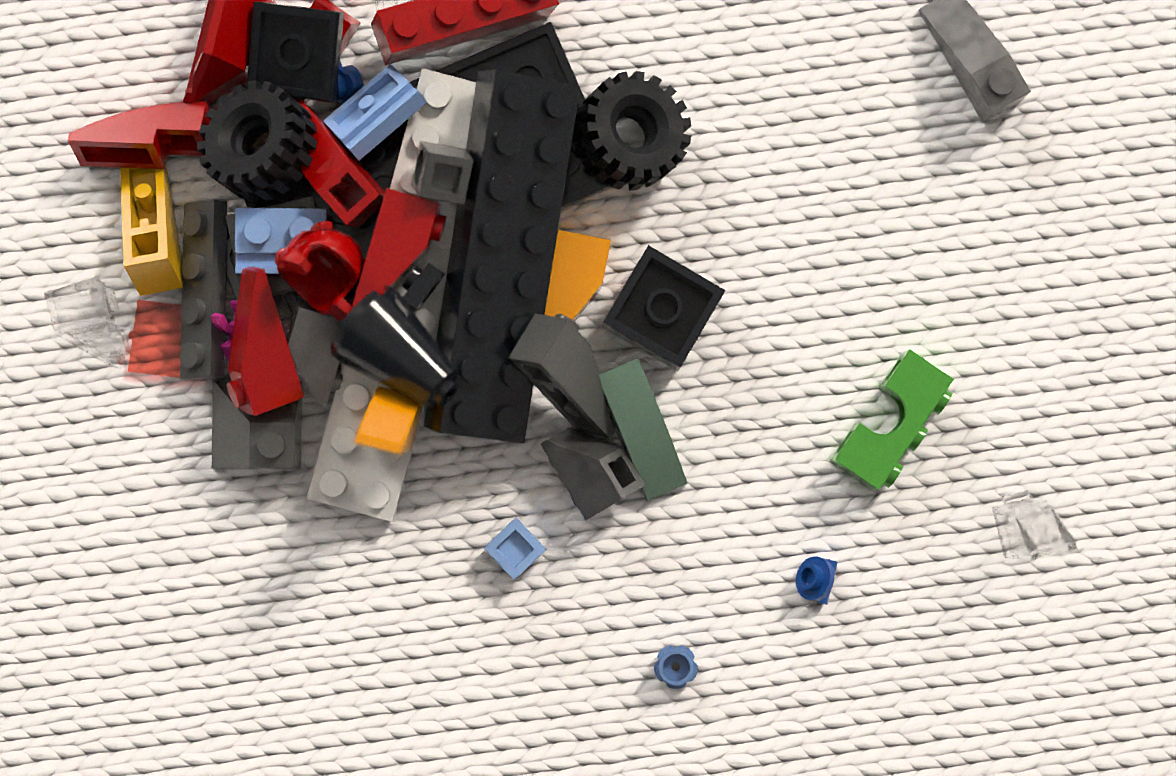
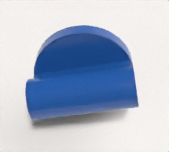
[796,556,838,605]

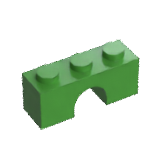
[830,349,954,491]

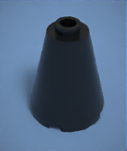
[331,285,459,407]

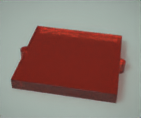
[128,299,206,381]

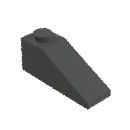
[509,313,614,439]

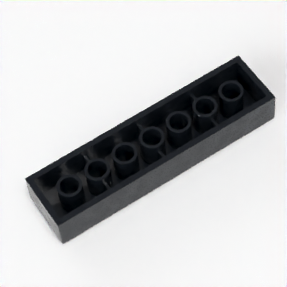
[423,70,580,443]

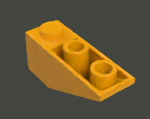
[545,230,611,321]

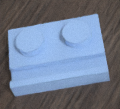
[323,64,427,161]
[235,208,327,274]

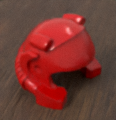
[274,221,366,321]

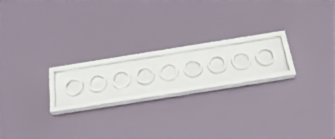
[306,68,476,522]

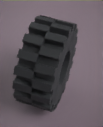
[573,71,692,191]
[197,80,317,202]

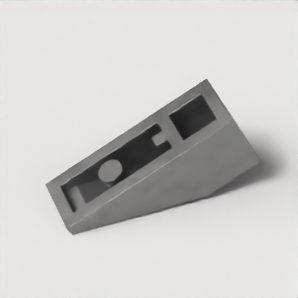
[918,0,1031,123]

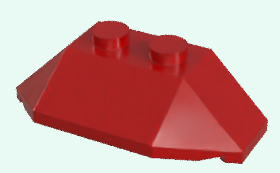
[183,0,276,106]

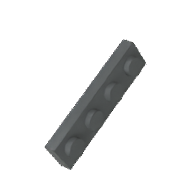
[180,199,227,381]

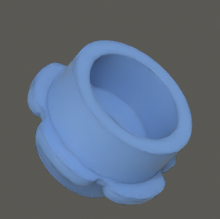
[654,645,698,689]

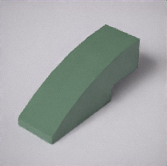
[599,358,688,501]

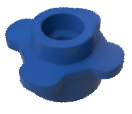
[336,61,364,106]

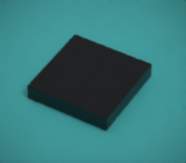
[247,1,344,103]

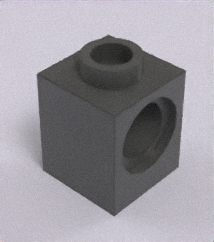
[411,141,473,204]

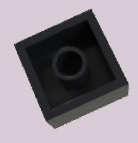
[602,245,726,371]

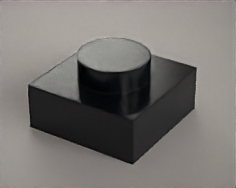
[401,262,446,310]

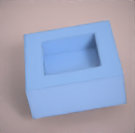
[484,517,547,580]

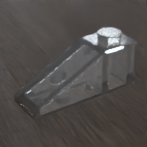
[991,490,1078,560]

